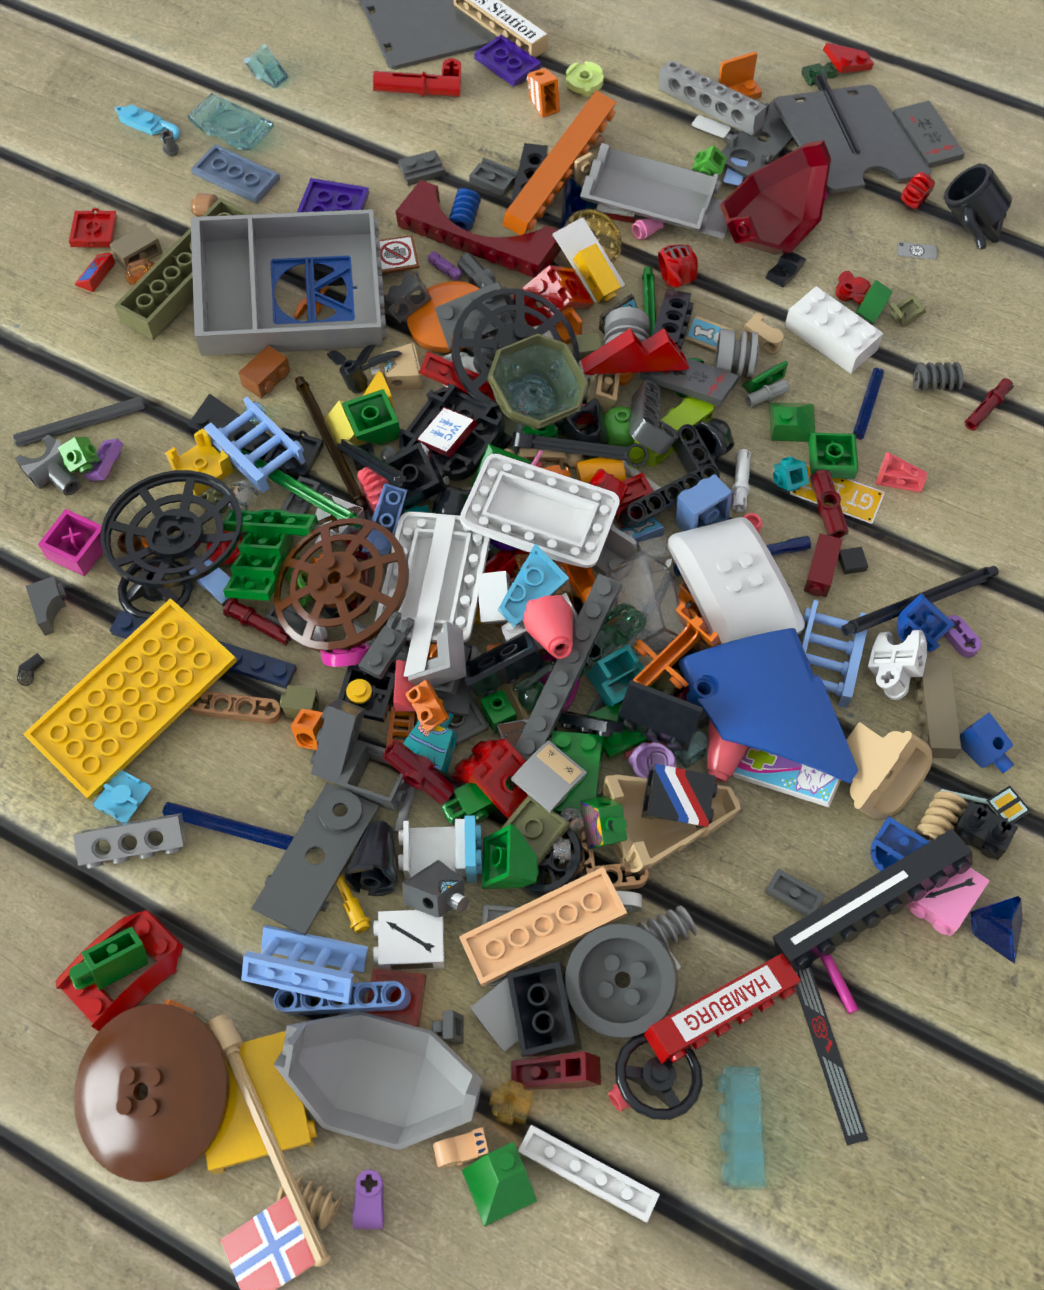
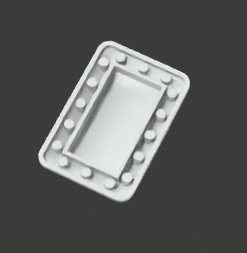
[460,454,620,568]
[375,512,491,643]
[667,517,805,644]

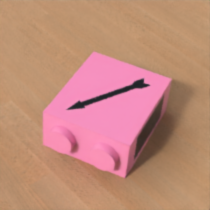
[905,867,990,937]

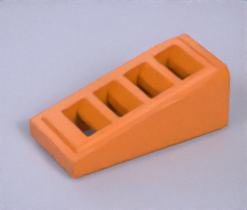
[386,706,417,748]

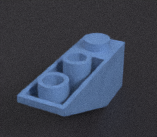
[361,483,407,556]

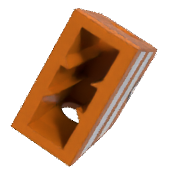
[527,68,560,118]

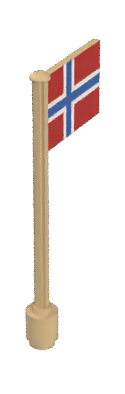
[207,1014,331,1290]

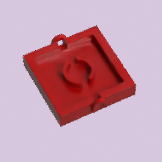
[69,208,117,247]

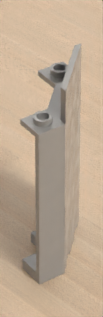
[580,143,728,239]

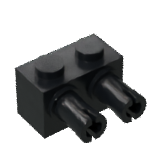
[954,801,1018,860]

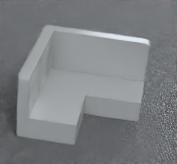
[408,621,466,687]

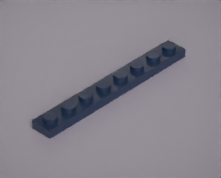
[110,610,297,689]

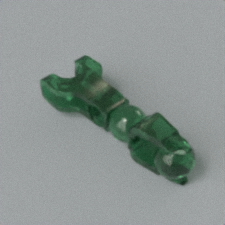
[512,603,647,711]

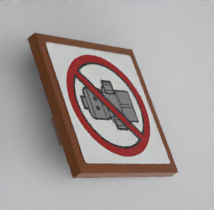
[380,235,419,274]

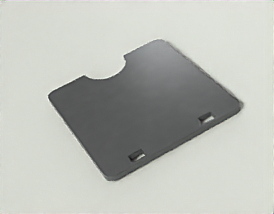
[359,0,498,69]
[774,84,931,193]

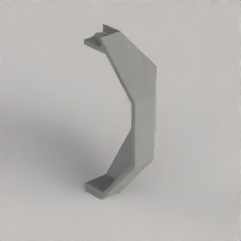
[274,1011,483,1150]

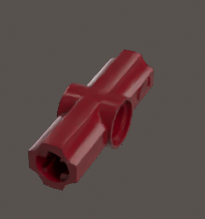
[810,469,849,538]
[382,739,454,804]

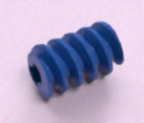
[449,188,481,231]

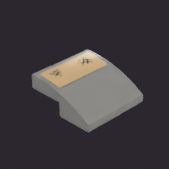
[511,740,587,813]

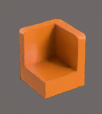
[554,307,583,345]

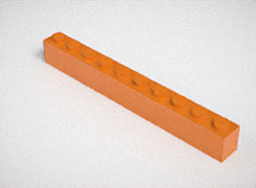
[502,90,616,235]

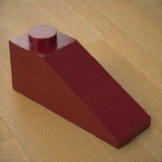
[511,1051,601,1090]

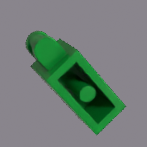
[441,781,512,824]
[69,926,149,990]

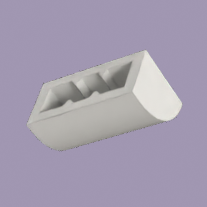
[477,571,510,624]

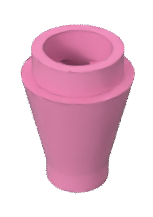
[632,219,663,240]

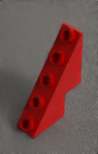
[581,328,689,375]

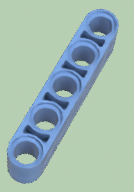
[273,981,411,1016]

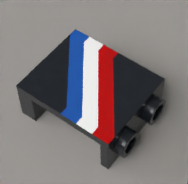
[641,764,717,829]

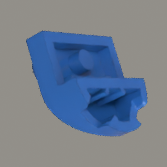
[897,594,955,652]
[871,816,930,871]

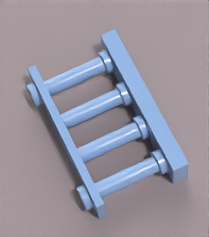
[204,397,305,494]
[802,600,867,708]
[241,925,368,1003]

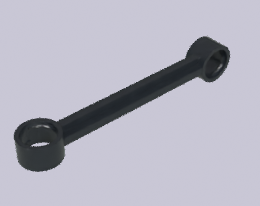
[512,432,648,467]

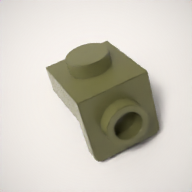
[889,294,926,327]

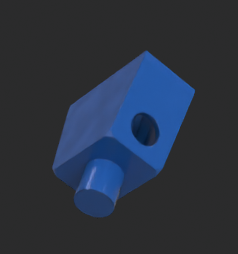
[960,712,1014,774]

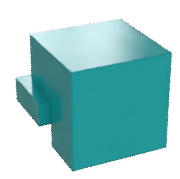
[586,644,644,707]

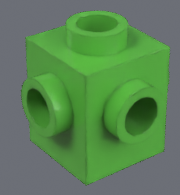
[692,145,727,176]
[58,437,100,474]

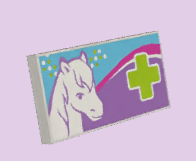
[733,747,841,807]

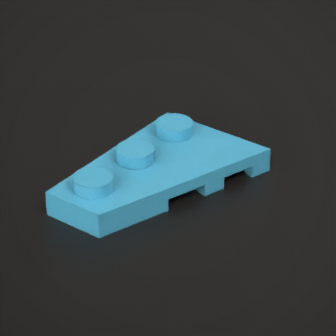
[498,543,569,628]

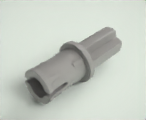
[746,380,789,408]

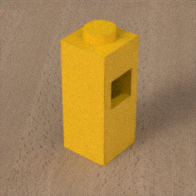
[573,243,621,303]

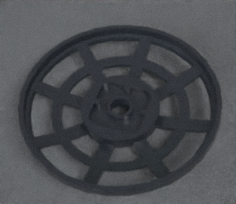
[451,288,580,417]
[100,470,243,588]

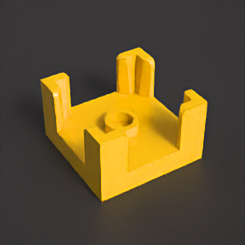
[165,428,234,496]

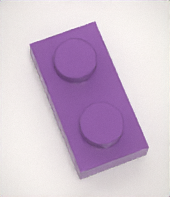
[84,438,123,482]

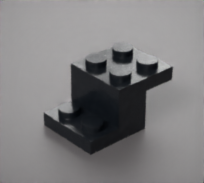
[338,662,396,722]

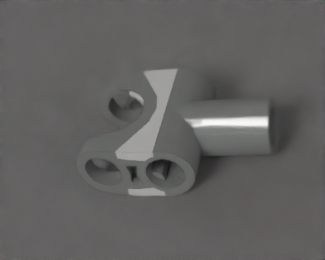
[15,435,80,495]

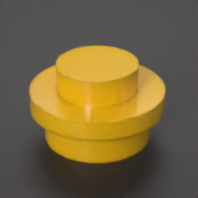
[346,679,372,704]

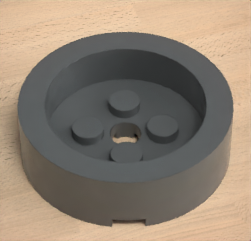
[565,924,678,1038]

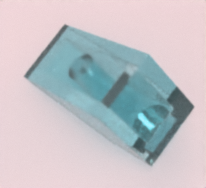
[243,44,289,89]

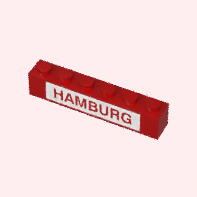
[644,953,801,1064]

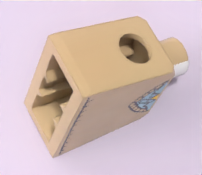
[370,343,423,390]

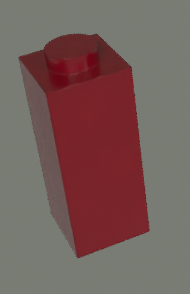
[804,533,843,597]

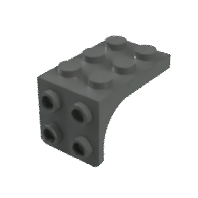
[435,282,516,350]

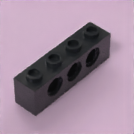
[511,143,548,204]
[652,289,694,350]

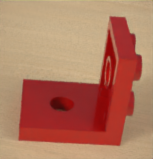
[512,265,594,327]
[451,739,528,819]

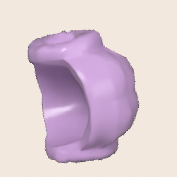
[628,742,678,778]

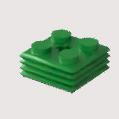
[808,432,859,479]

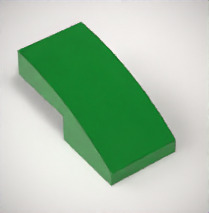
[855,280,893,325]

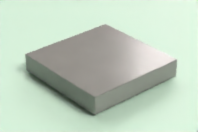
[470,977,519,1052]

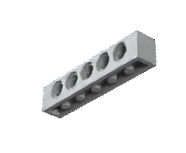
[659,60,766,136]

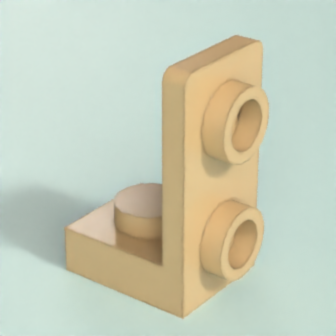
[564,152,593,193]

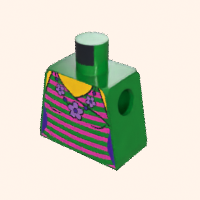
[580,796,627,850]

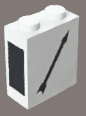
[373,910,445,971]

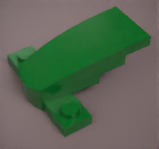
[223,509,318,601]

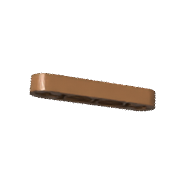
[188,691,282,724]

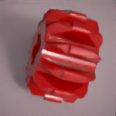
[901,172,935,209]

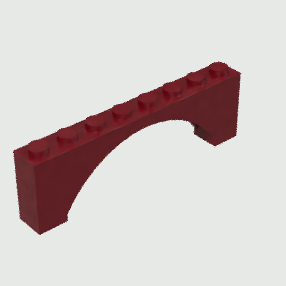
[395,180,562,278]

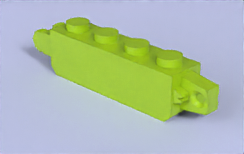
[627,396,716,469]

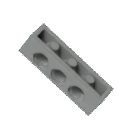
[73,813,187,868]

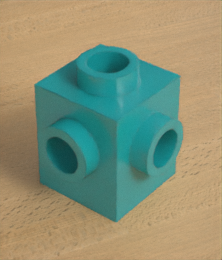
[773,457,809,491]

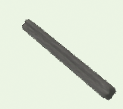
[13,397,145,447]

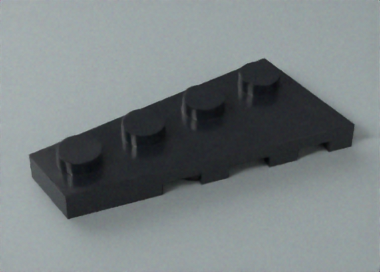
[187,393,272,460]

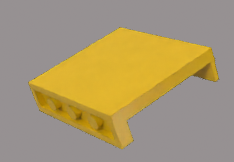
[206,1031,317,1174]

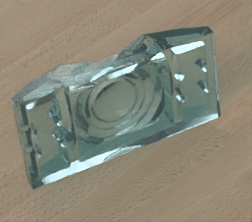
[188,93,274,150]

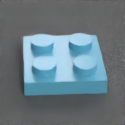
[465,816,482,883]

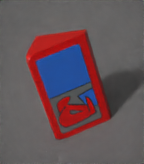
[75,253,115,292]

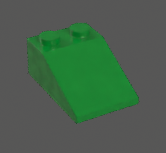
[551,731,604,816]

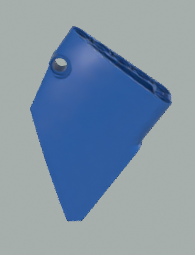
[678,628,858,784]

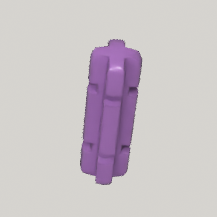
[428,251,462,281]

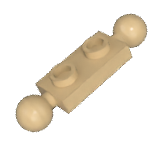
[504,448,584,468]

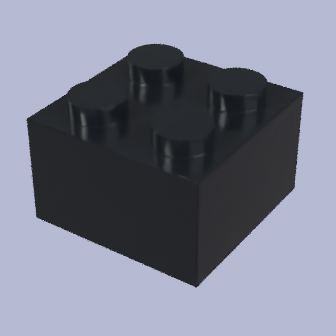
[384,442,447,509]

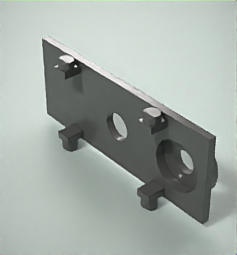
[721,98,794,178]
[251,782,379,936]

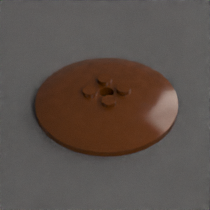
[74,1004,230,1182]

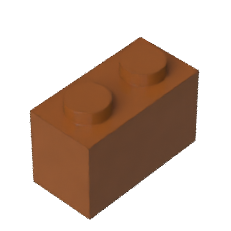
[238,345,290,399]

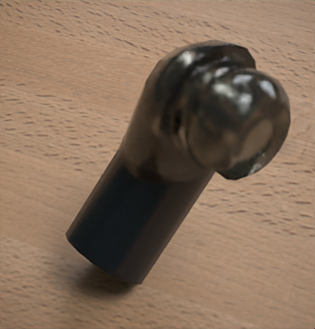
[17,653,45,686]

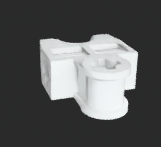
[868,630,927,700]

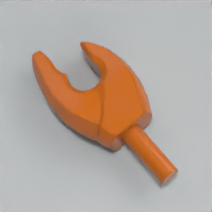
[294,286,328,320]

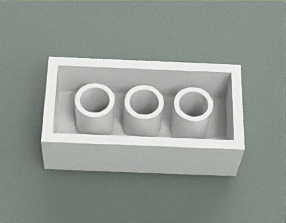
[785,286,883,374]

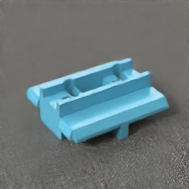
[93,770,152,823]

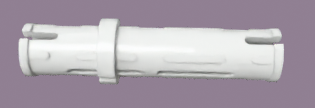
[732,449,751,512]

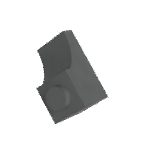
[26,576,67,635]

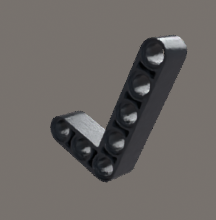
[619,424,720,528]

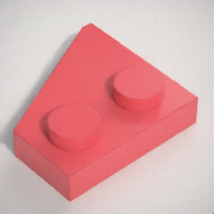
[876,452,927,493]

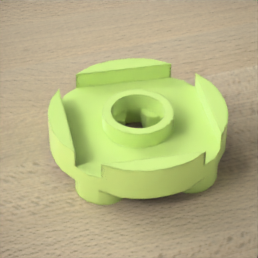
[566,61,604,97]

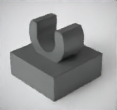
[432,1010,464,1045]

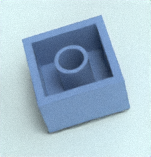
[675,474,732,531]

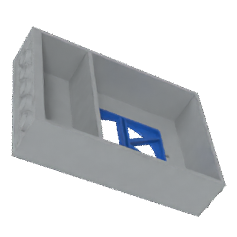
[191,209,386,356]

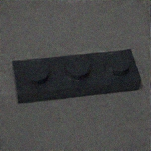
[558,711,624,737]

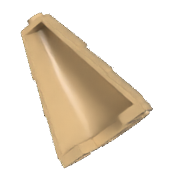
[602,774,741,873]

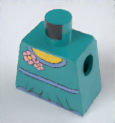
[403,710,458,773]

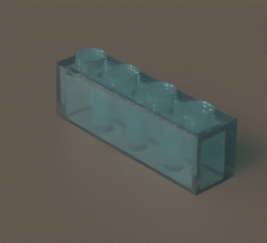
[718,1066,765,1190]

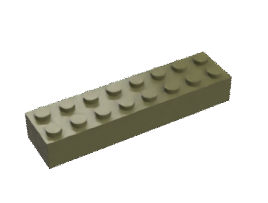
[114,197,253,340]

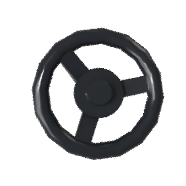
[117,556,193,619]
[615,1032,703,1120]

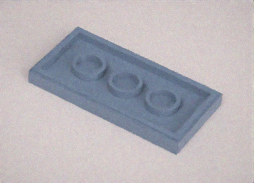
[191,144,280,204]

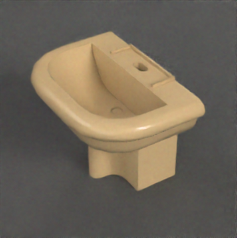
[846,722,933,820]

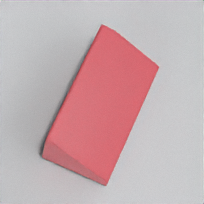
[394,660,416,711]

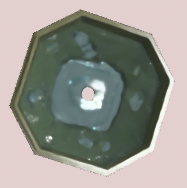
[487,334,588,429]

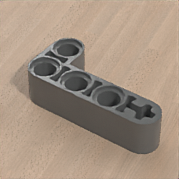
[630,379,678,455]

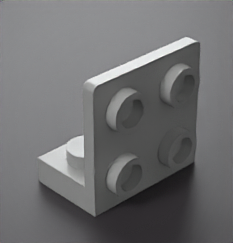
[592,523,637,582]

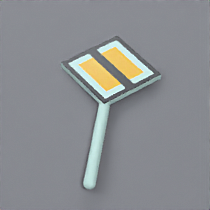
[940,785,1031,822]

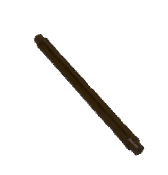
[295,376,368,511]

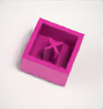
[38,509,103,577]

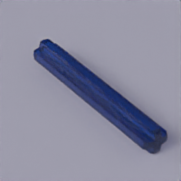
[853,367,885,440]

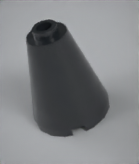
[345,820,398,896]

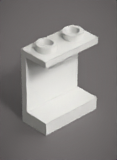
[398,819,466,879]

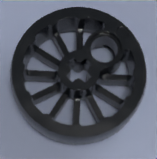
[519,827,585,898]

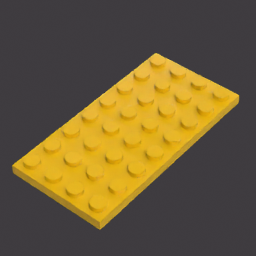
[23,598,237,801]

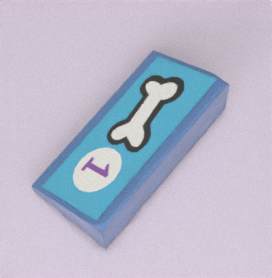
[620,517,664,546]

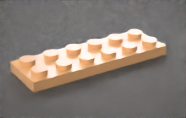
[459,867,628,987]

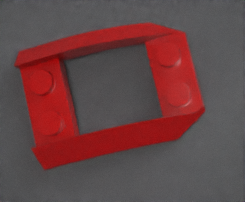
[56,910,184,1031]

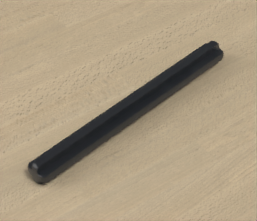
[814,73,860,154]
[337,439,406,486]

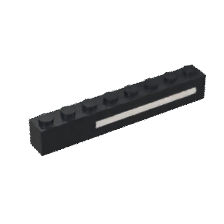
[773,829,973,972]

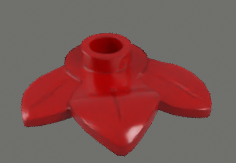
[835,271,871,304]

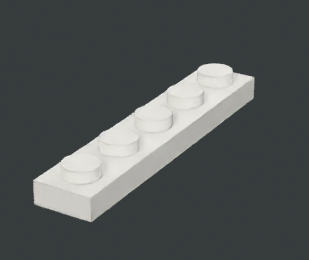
[518,1125,660,1223]

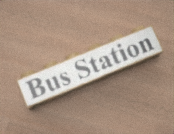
[454,0,548,58]

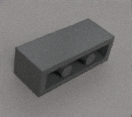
[311,699,365,784]

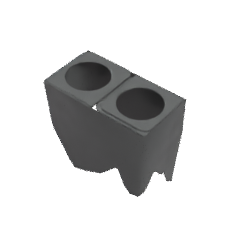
[384,271,431,323]

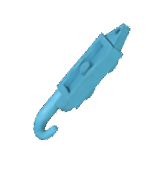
[115,104,180,141]

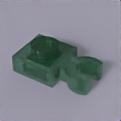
[801,62,838,86]

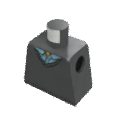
[402,860,469,917]

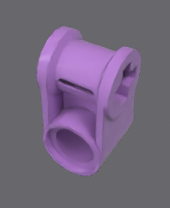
[353,1169,384,1229]

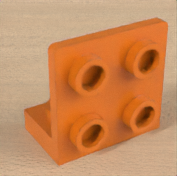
[718,51,762,100]

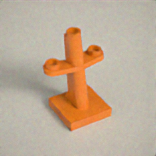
[633,603,722,690]

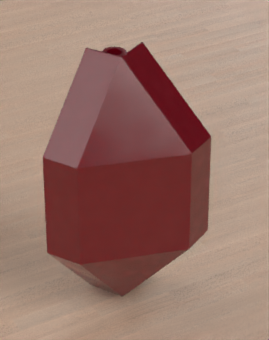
[720,140,831,255]

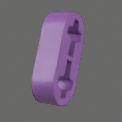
[943,615,981,658]

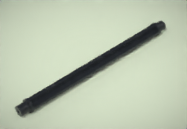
[841,566,999,636]

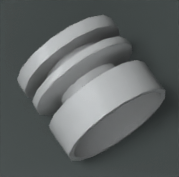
[604,307,650,345]
[715,329,760,378]

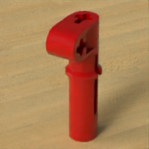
[373,58,462,97]

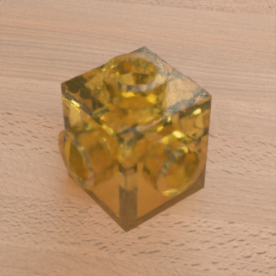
[489,1080,534,1125]

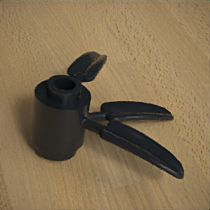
[327,345,402,393]

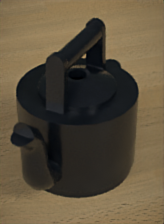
[944,163,1012,249]

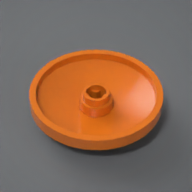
[407,281,482,353]

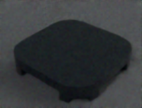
[398,384,505,481]

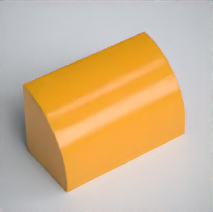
[576,457,626,483]

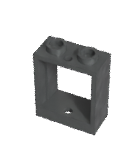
[337,740,409,812]

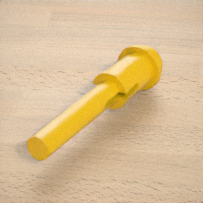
[336,873,370,934]

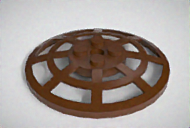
[274,518,409,653]

